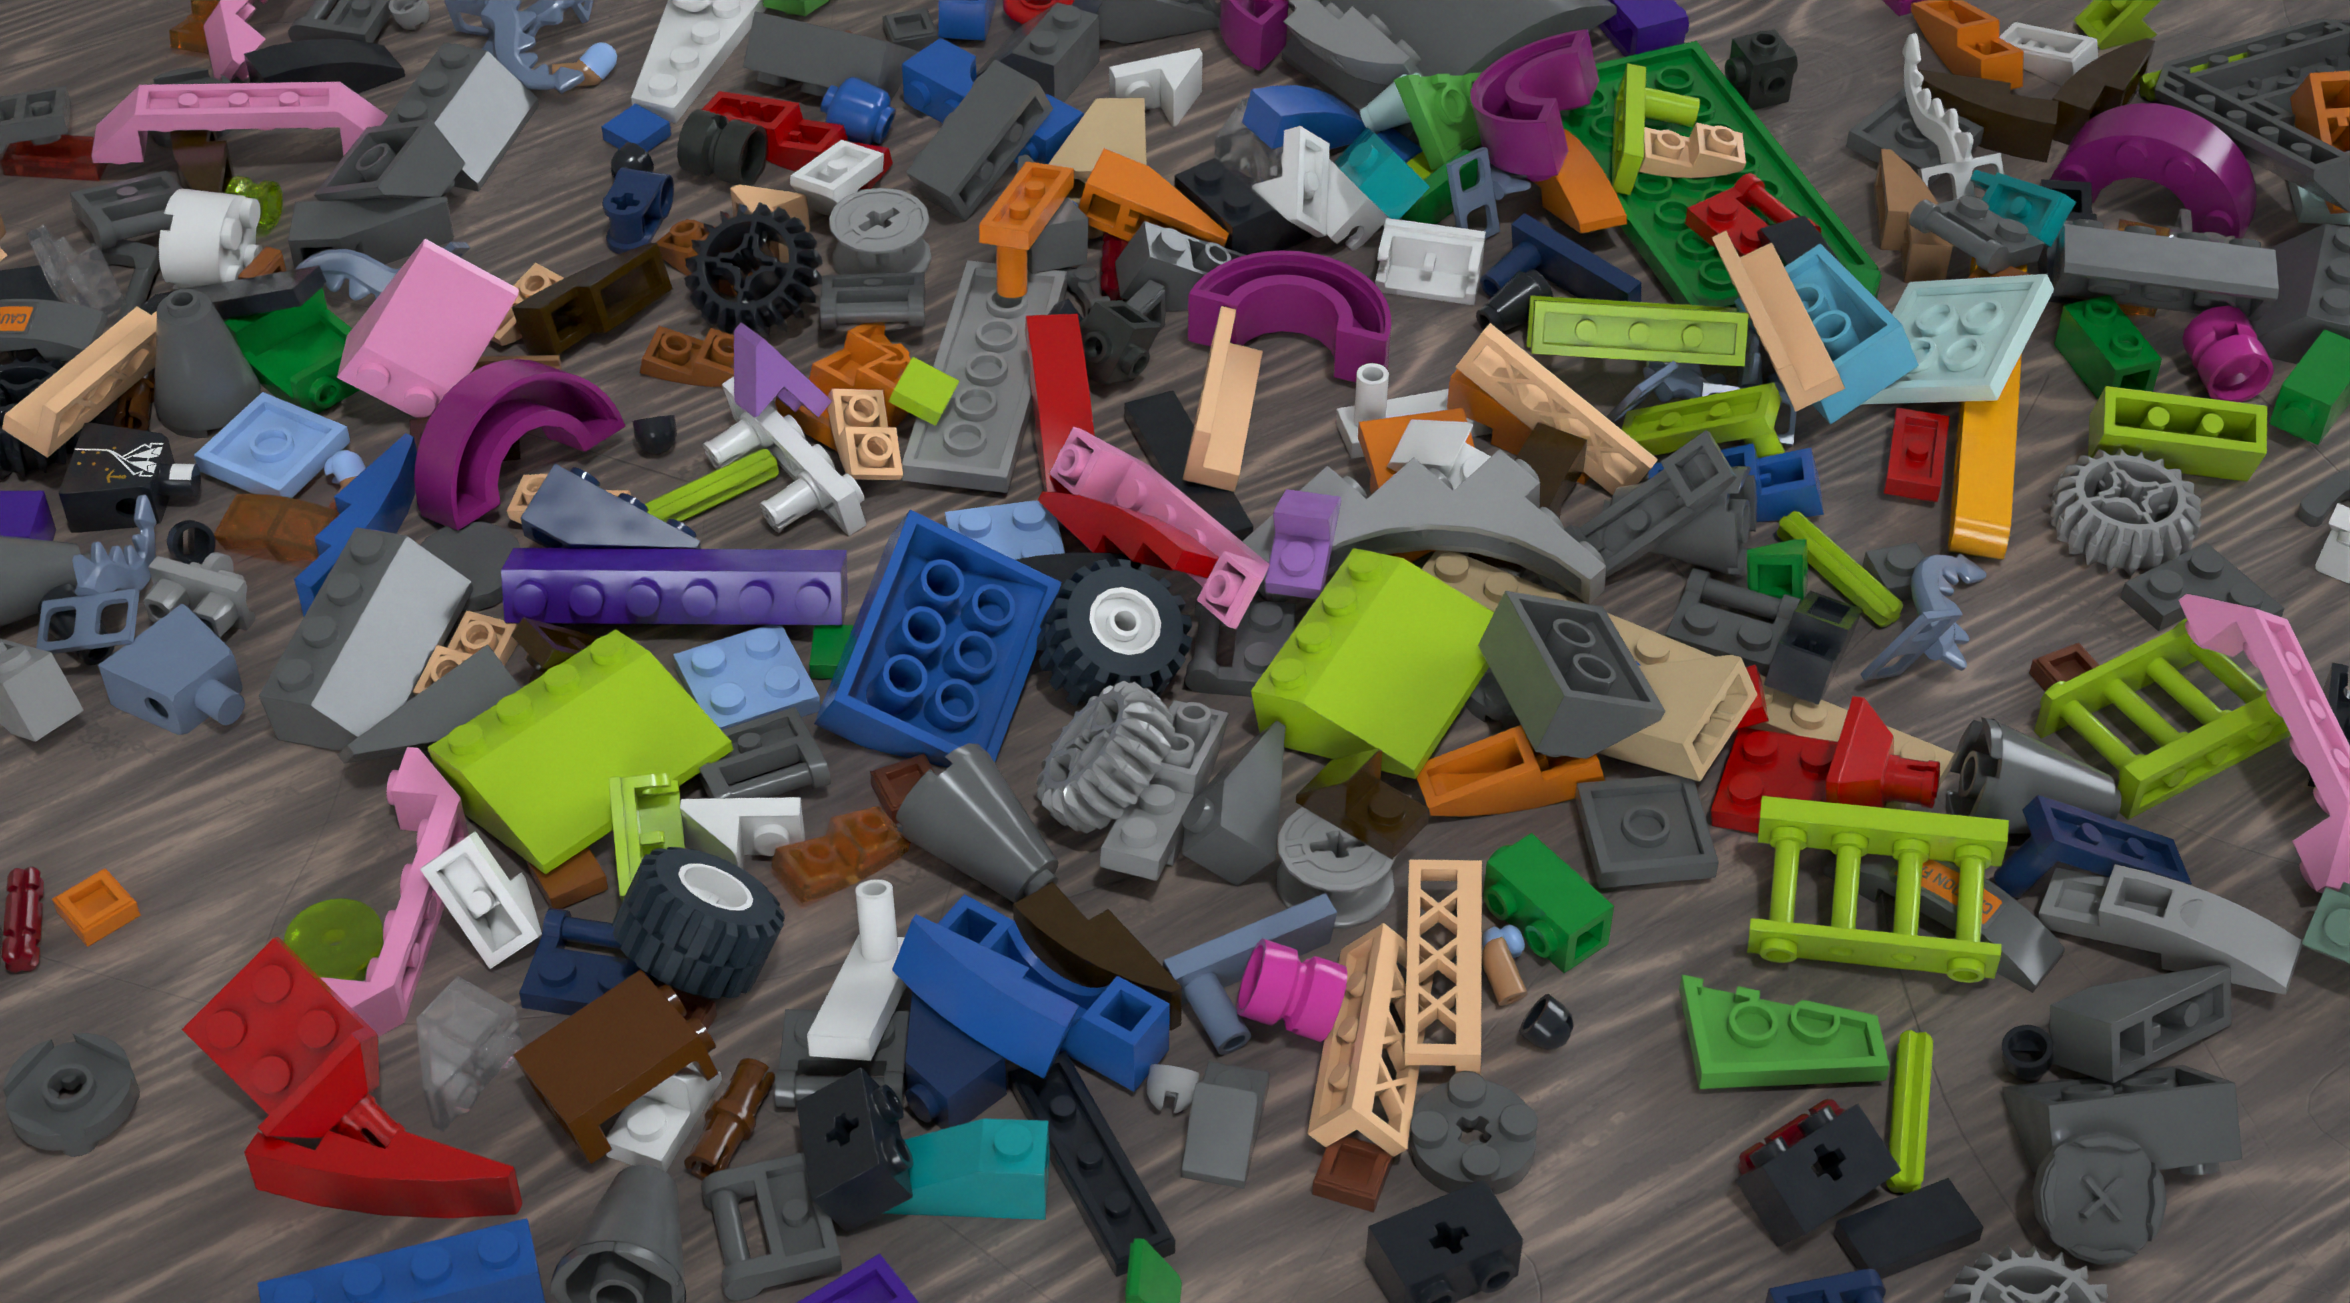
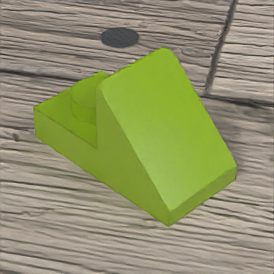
[2074,0,2161,50]

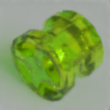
[225,175,283,230]

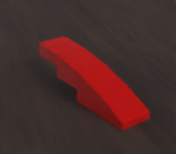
[701,91,893,190]
[1025,314,1095,494]
[1038,491,1219,578]
[244,1129,523,1219]

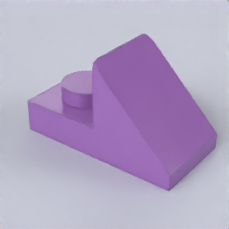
[734,323,832,417]
[1265,489,1341,599]

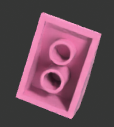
[337,239,519,419]

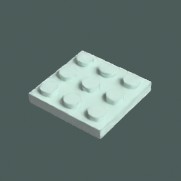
[1861,274,2054,405]

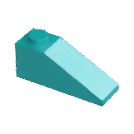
[1334,127,1430,220]
[883,1118,1050,1220]

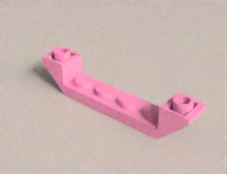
[204,0,268,81]
[92,82,388,164]
[1049,427,1270,629]
[2178,594,2350,893]
[321,747,469,1037]

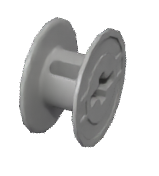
[829,188,932,275]
[1276,807,1396,928]

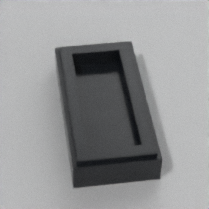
[1834,1178,1984,1279]

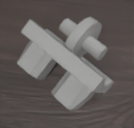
[144,552,256,638]

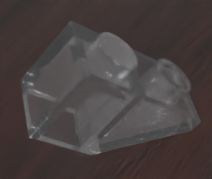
[416,976,524,1132]

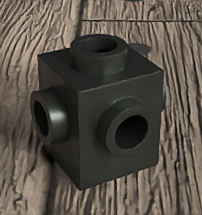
[1725,29,1798,110]
[1079,300,1161,385]

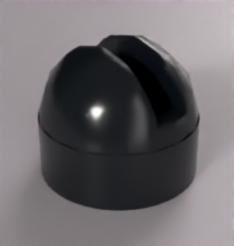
[611,142,654,179]
[632,415,677,454]
[166,520,216,564]
[1519,994,1574,1050]
[2002,1025,2054,1081]

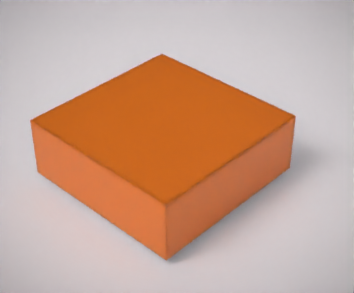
[52,868,141,947]

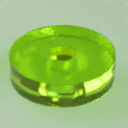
[284,898,384,981]

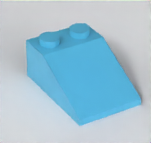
[1734,244,1919,424]

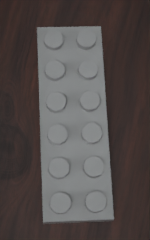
[902,260,1067,493]

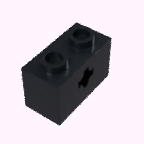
[796,1067,913,1232]
[1735,1103,1901,1247]
[1365,1179,1523,1303]

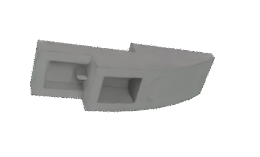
[1284,0,1424,86]
[1100,700,1229,881]
[2039,864,2301,995]

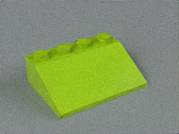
[1251,548,1494,779]
[427,629,734,874]

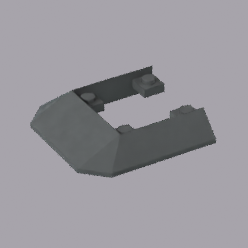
[2154,18,2350,213]

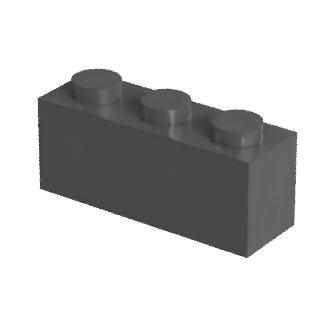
[906,59,1053,222]

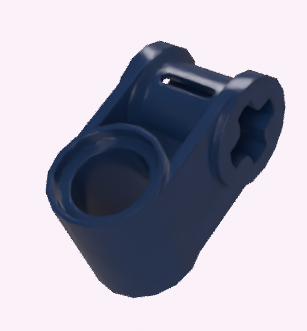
[602,168,674,254]

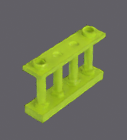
[1526,295,1749,367]
[2034,618,2291,820]
[1747,796,2009,983]

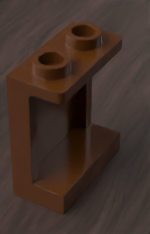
[513,969,718,1164]

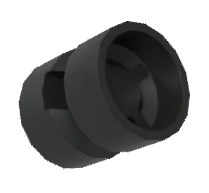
[677,109,768,186]

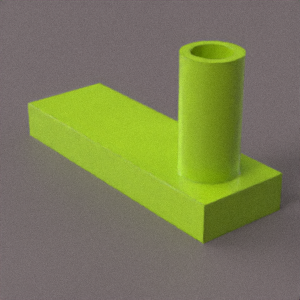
[1611,63,1700,195]
[1621,383,1785,458]

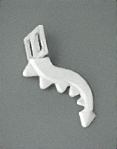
[1902,33,2004,200]

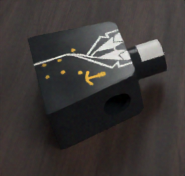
[59,423,201,533]

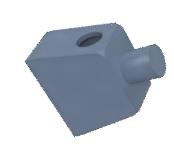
[98,604,245,735]

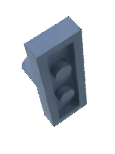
[1163,893,1337,1055]

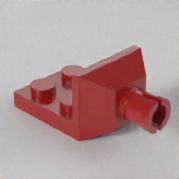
[1711,696,1940,834]
[181,937,406,1149]

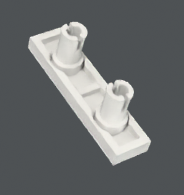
[703,377,866,536]

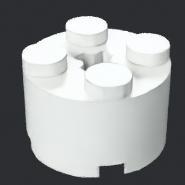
[159,189,263,290]

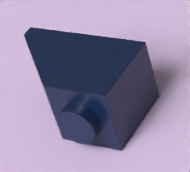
[905,991,1007,1129]

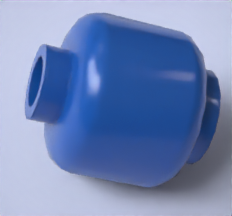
[820,77,896,145]

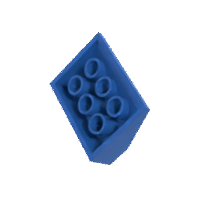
[814,510,1062,768]

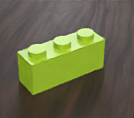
[2088,386,2267,482]

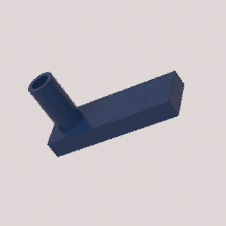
[1480,213,1641,302]
[1994,795,2192,898]

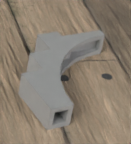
[1242,449,1606,604]

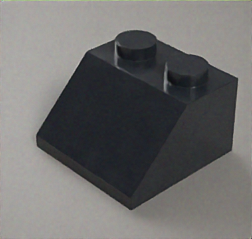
[1174,158,1312,255]

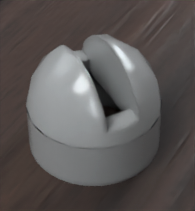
[389,0,430,30]
[1147,1064,1200,1113]

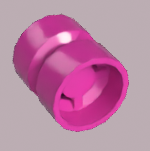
[2182,306,2274,403]
[1236,938,1348,1042]

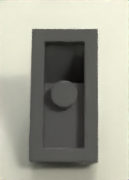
[1182,1061,1270,1189]

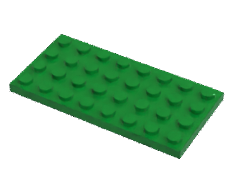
[1560,41,1879,312]

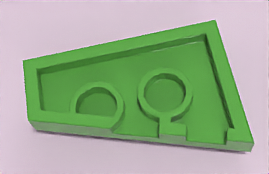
[1394,72,1482,170]
[1679,974,1890,1089]

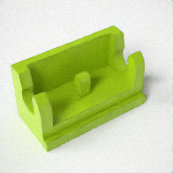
[608,774,685,901]

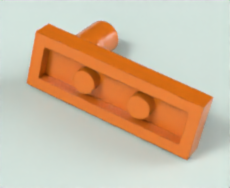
[979,161,1074,298]

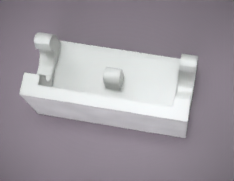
[1326,159,1389,250]
[1375,218,1486,305]

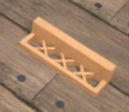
[1712,231,1845,412]
[2,306,157,458]
[1182,306,1263,492]
[1456,323,1658,495]
[1405,860,1482,1075]
[1307,923,1434,1157]

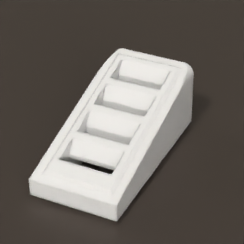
[1999,22,2098,87]

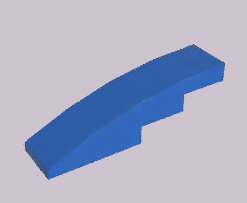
[294,433,417,616]

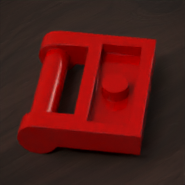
[1685,173,1821,257]

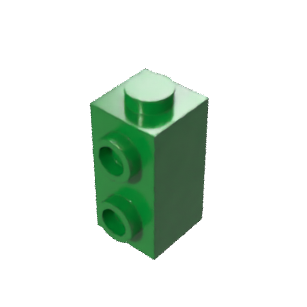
[2054,295,2162,399]
[2269,329,2350,445]
[1483,833,1614,973]

